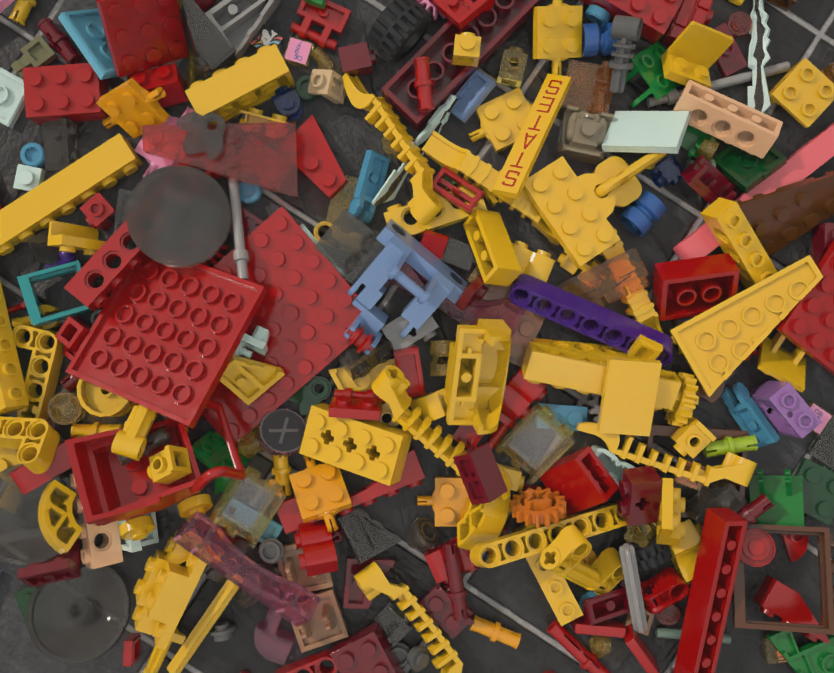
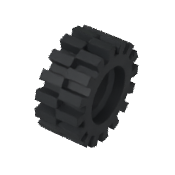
[626,530,671,571]

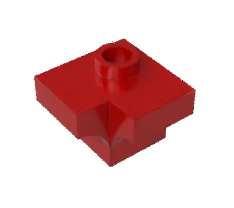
[55,316,92,361]

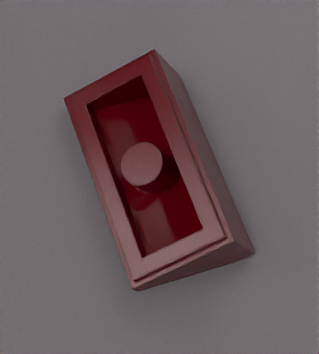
[583,587,630,625]

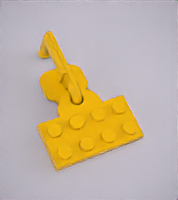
[523,153,667,269]

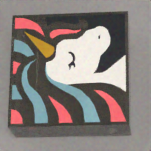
[250,24,285,51]

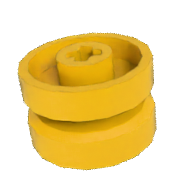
[77,379,138,417]

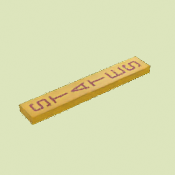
[493,73,572,199]

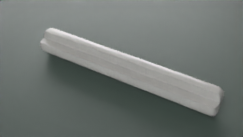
[619,543,648,634]

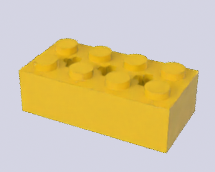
[185,44,295,130]
[299,403,413,486]

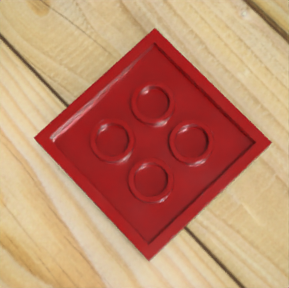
[96,0,189,78]

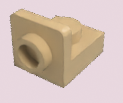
[307,69,346,104]

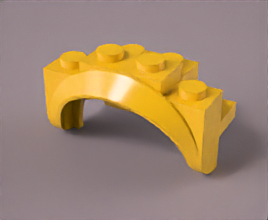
[445,319,512,435]
[132,530,226,650]

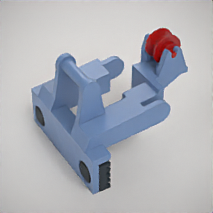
[343,219,468,355]

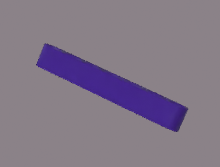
[509,274,673,366]

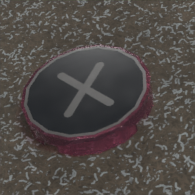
[258,408,307,457]

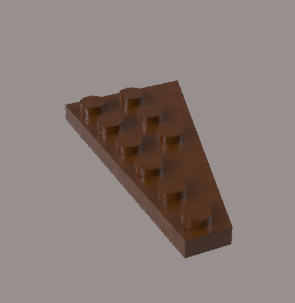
[735,170,834,256]

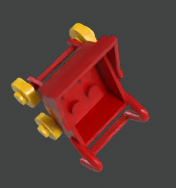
[65,399,246,541]

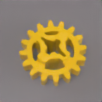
[664,372,699,427]

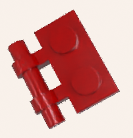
[290,0,352,51]
[328,387,384,421]

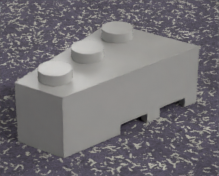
[205,0,282,60]

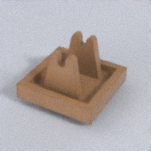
[277,542,334,597]
[286,587,349,653]

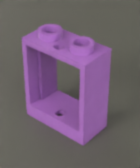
[749,380,822,439]

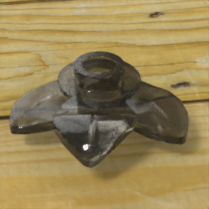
[176,112,226,160]

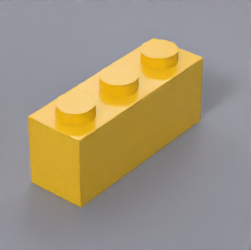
[463,208,523,287]

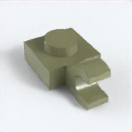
[11,35,58,78]

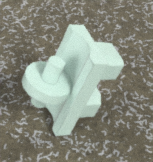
[234,326,270,359]

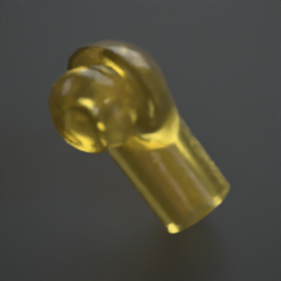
[311,47,334,70]

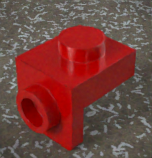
[80,193,115,231]

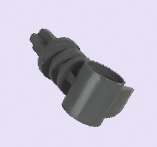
[608,15,643,93]

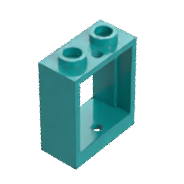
[17,260,96,328]

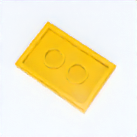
[597,357,662,436]

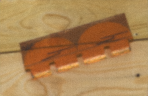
[556,247,649,311]

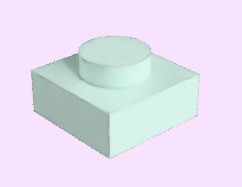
[13,164,46,192]

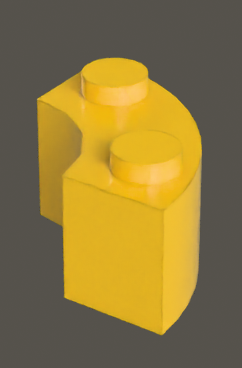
[38,480,83,554]
[457,493,511,553]
[669,519,702,585]

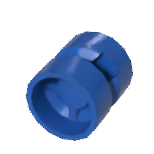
[582,22,618,57]
[619,190,667,237]

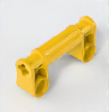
[540,525,624,595]

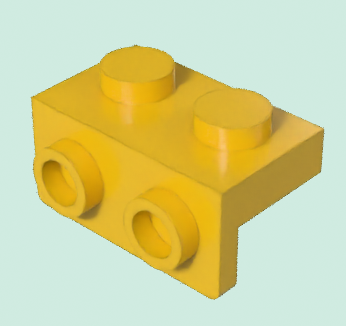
[47,221,106,256]

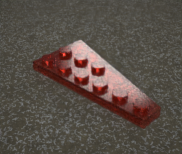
[142,122,298,199]

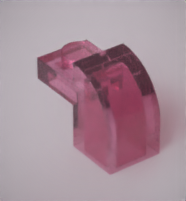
[254,601,296,666]

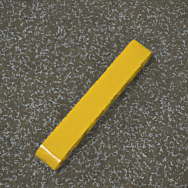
[470,503,627,568]

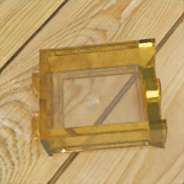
[496,403,575,484]
[207,466,286,549]

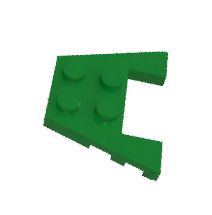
[766,604,834,673]

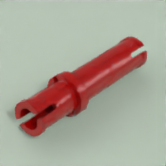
[546,620,611,673]

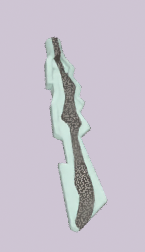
[747,0,771,113]
[372,94,458,206]

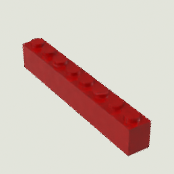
[673,508,748,673]

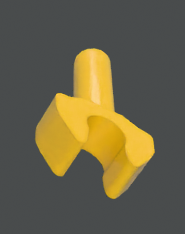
[12,305,61,330]

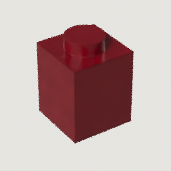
[338,42,376,77]

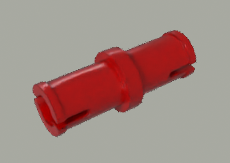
[413,56,435,112]

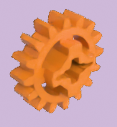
[510,487,566,528]

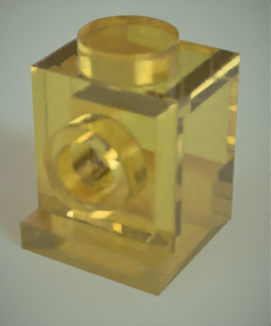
[496,46,528,88]

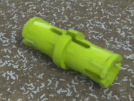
[703,434,758,458]

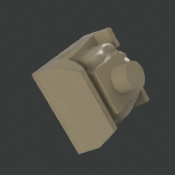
[554,105,614,165]

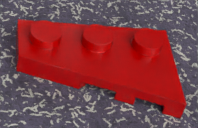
[279,114,348,200]

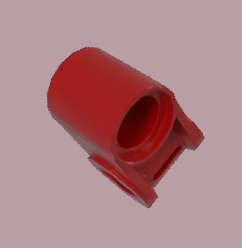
[641,567,690,614]

